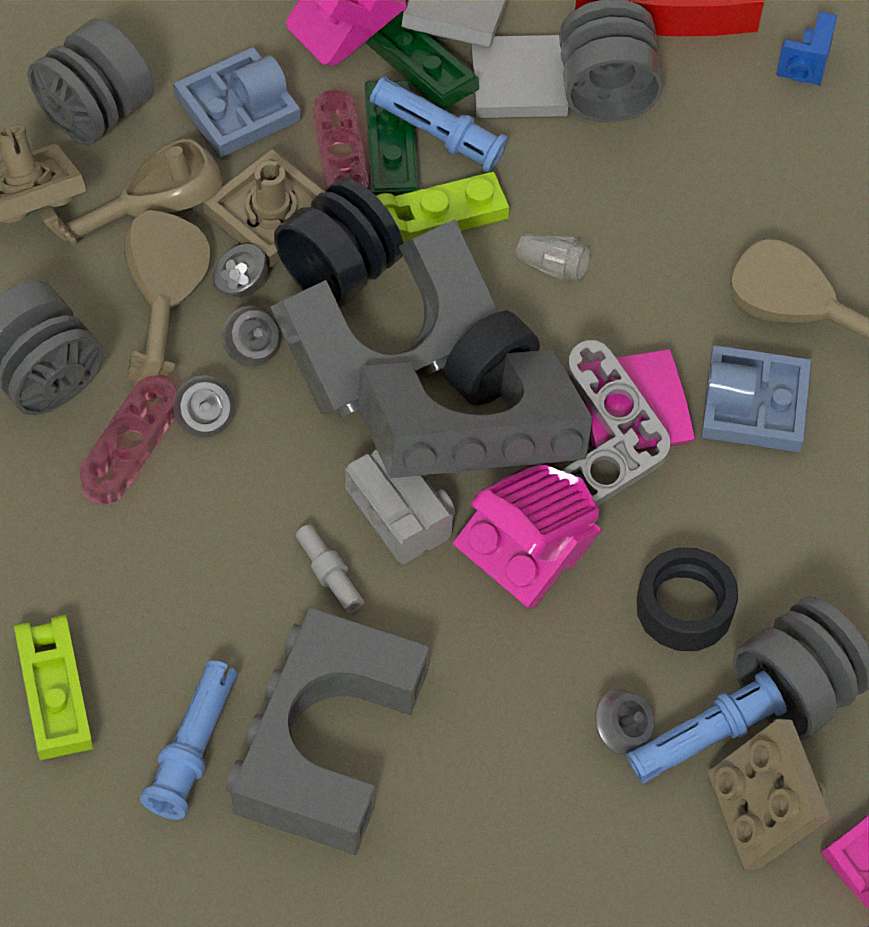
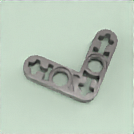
[561,340,670,506]

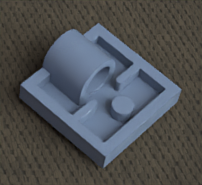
[173,47,301,158]
[701,345,811,452]

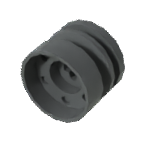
[559,0,663,122]
[27,18,154,145]
[0,280,103,415]
[732,596,869,740]

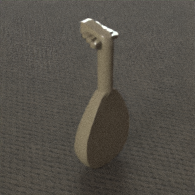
[39,139,224,246]
[124,210,210,393]
[731,239,869,339]

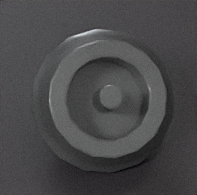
[213,243,268,298]
[221,306,281,367]
[173,375,235,438]
[595,689,654,755]

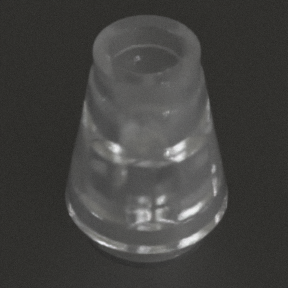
[516,233,591,284]

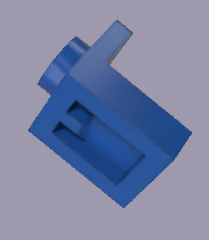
[777,11,837,86]

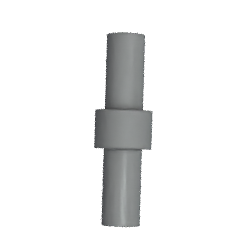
[295,525,364,613]

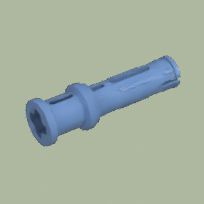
[370,76,509,173]
[140,660,238,820]
[626,671,787,784]

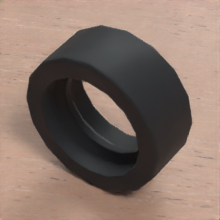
[444,310,540,405]
[636,548,738,651]

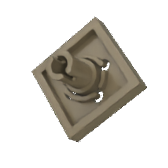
[0,124,87,223]
[203,149,325,268]
[707,719,831,870]

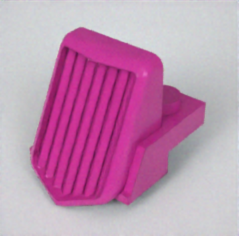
[286,0,408,66]
[452,464,603,609]

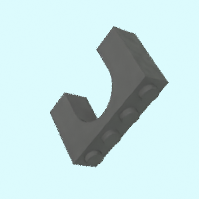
[270,219,498,417]
[358,349,592,478]
[226,608,430,855]

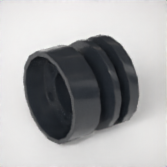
[274,178,404,308]

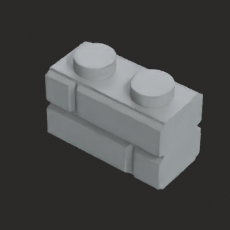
[345,449,455,565]

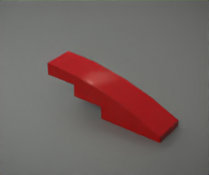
[575,0,765,36]

